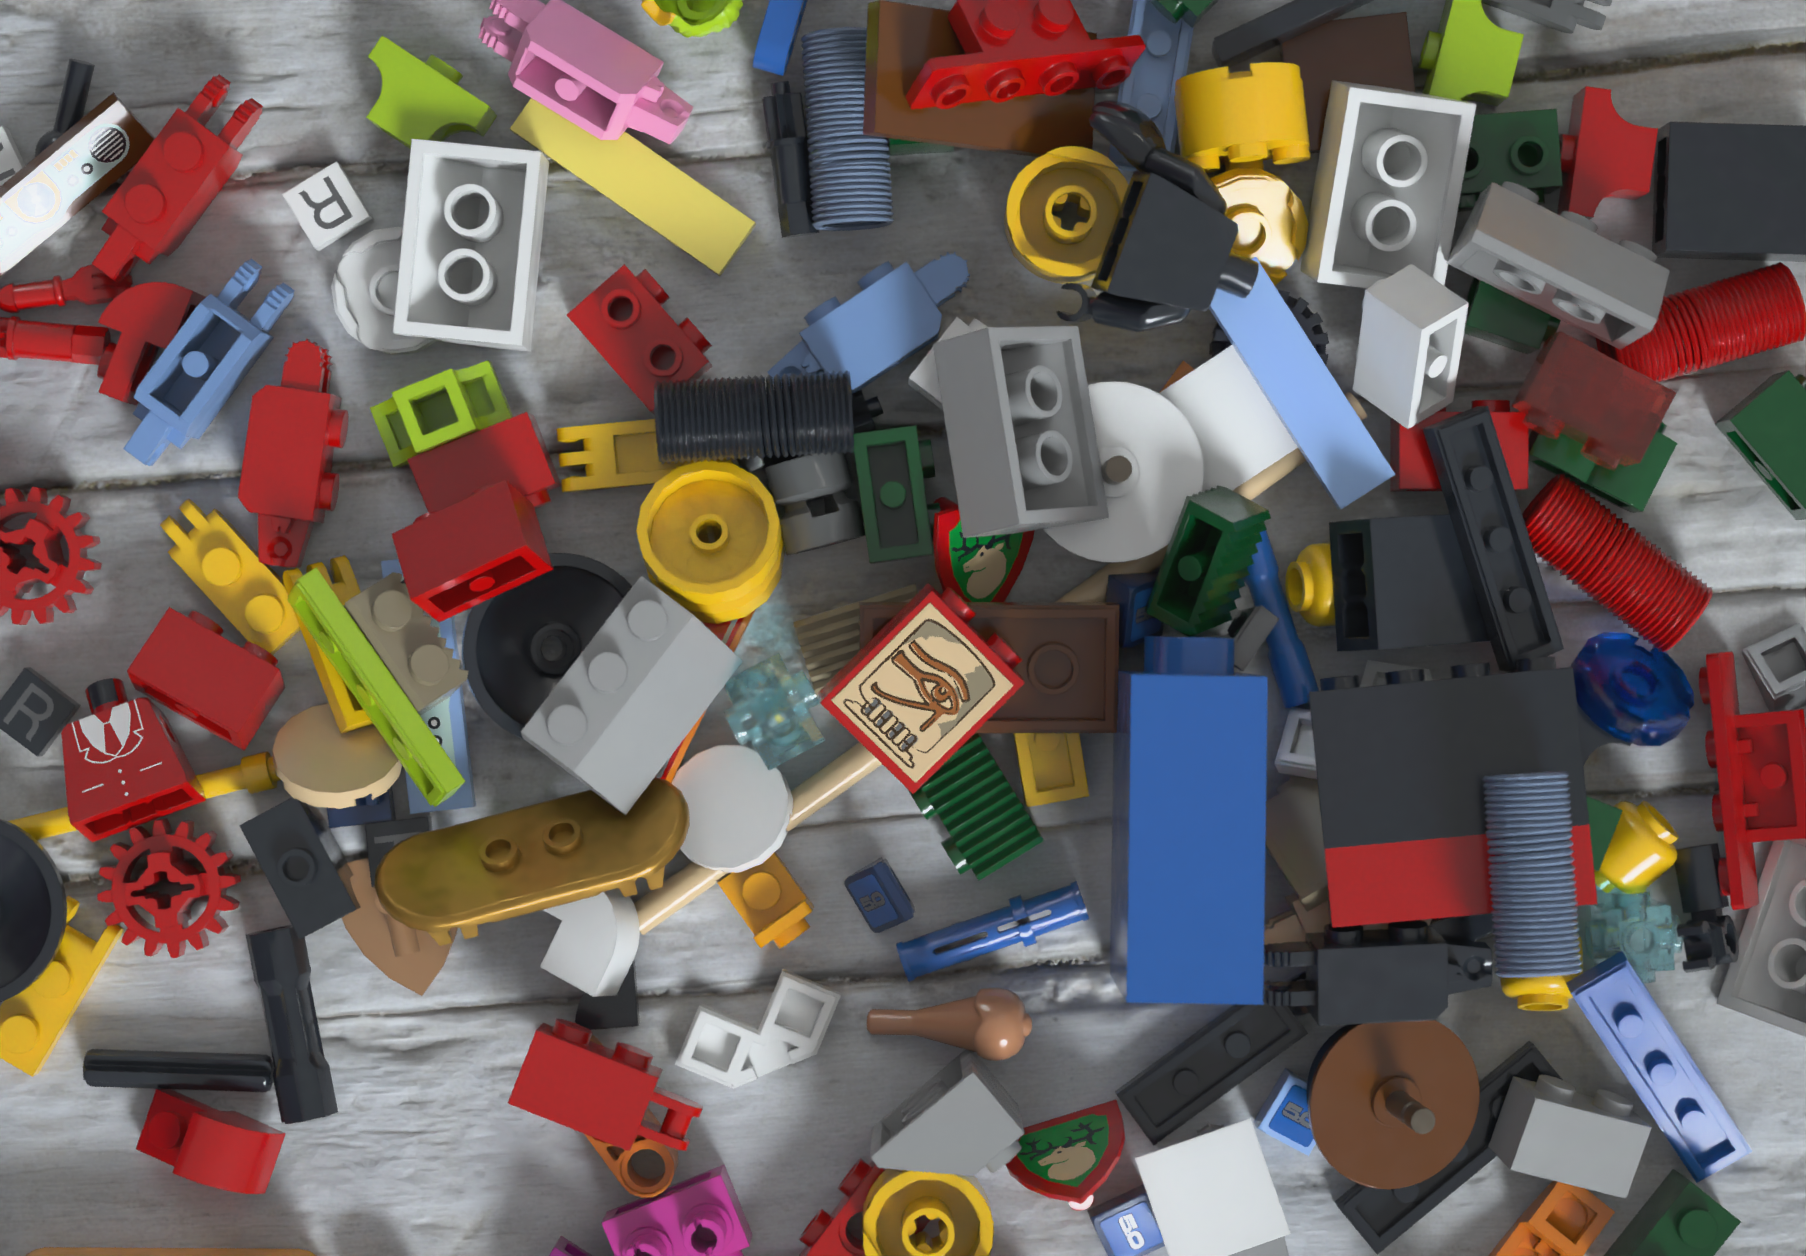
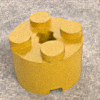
[1174,62,1311,173]
[1004,146,1129,284]
[862,1169,994,1256]

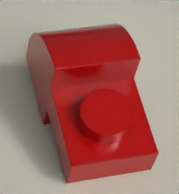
[97,282,206,406]
[136,1089,286,1194]

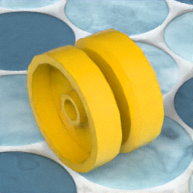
[636,460,785,624]

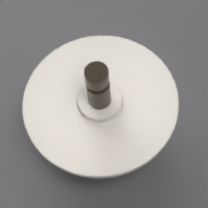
[1043,381,1204,563]

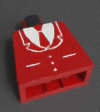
[61,678,206,842]

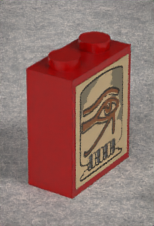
[818,583,1025,794]

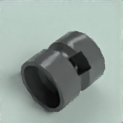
[764,451,866,556]

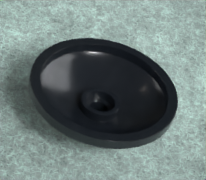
[462,553,632,740]
[0,819,67,1002]

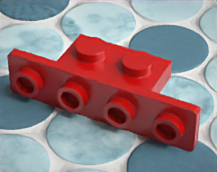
[905,0,1146,109]
[1699,651,1806,910]

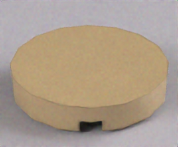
[272,703,402,809]

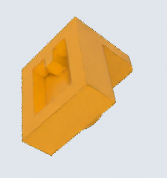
[718,852,814,949]

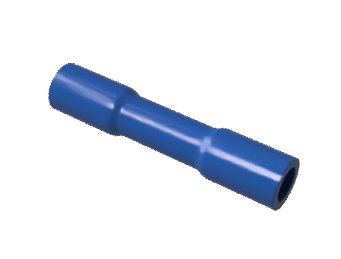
[1243,530,1319,709]

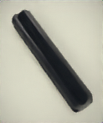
[83,1049,274,1092]

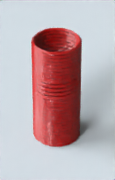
[1596,262,1806,394]
[1522,473,1712,652]

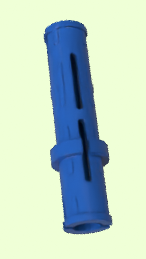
[896,881,1090,982]

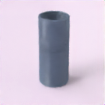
[801,27,894,231]
[1482,771,1582,977]

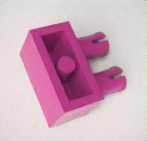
[601,1165,753,1256]

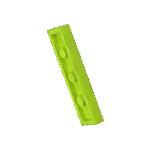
[287,567,465,808]

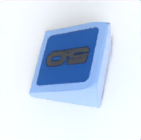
[1253,1068,1316,1156]

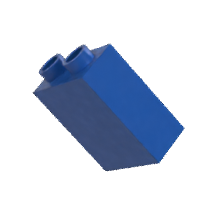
[1110,636,1268,1005]

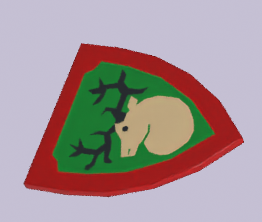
[933,497,1035,602]
[1005,1099,1125,1211]

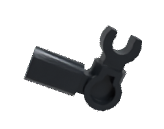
[1674,843,1739,973]

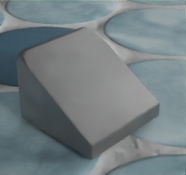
[1742,623,1806,712]

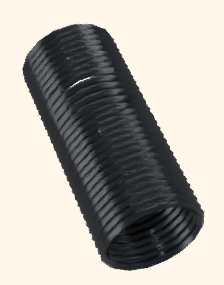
[654,370,855,464]

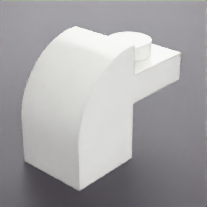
[540,888,640,997]

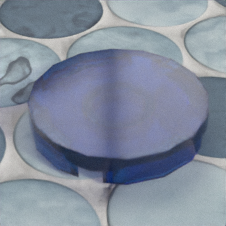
[1569,632,1694,746]

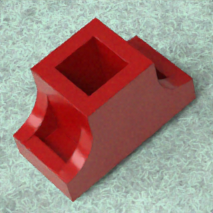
[1557,86,1658,220]

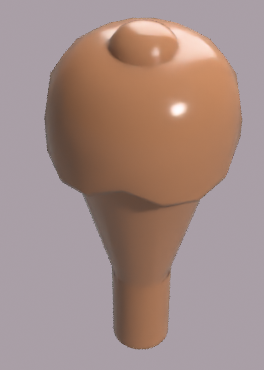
[867,988,1032,1061]

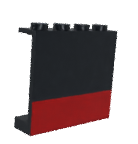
[1307,656,1598,928]

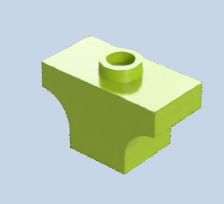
[1418,0,1524,106]
[366,35,497,149]
[370,360,513,468]

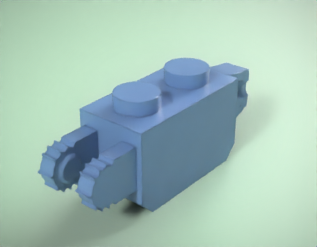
[767,252,970,393]
[123,259,295,466]

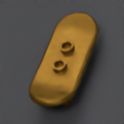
[374,777,690,946]

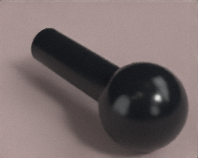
[35,59,95,157]

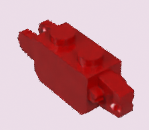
[92,74,263,283]
[238,339,348,568]

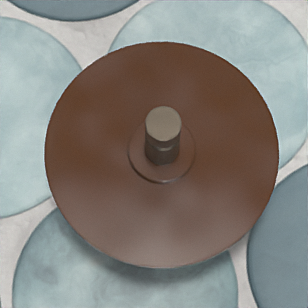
[1307,1020,1480,1189]

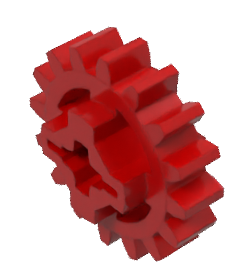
[0,487,102,625]
[97,818,241,958]

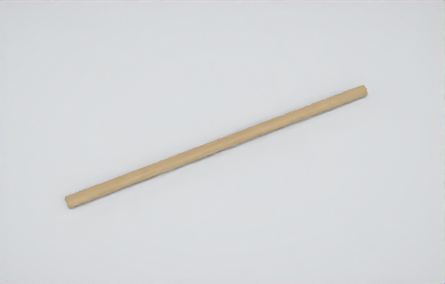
[634,392,1367,935]

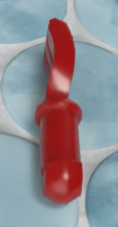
[0,264,133,313]

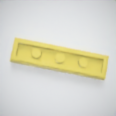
[510,98,756,276]

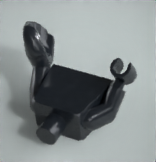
[1056,100,1259,332]

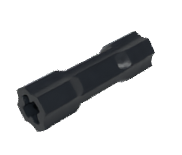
[246,925,338,1124]

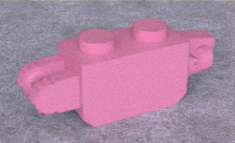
[478,0,693,144]

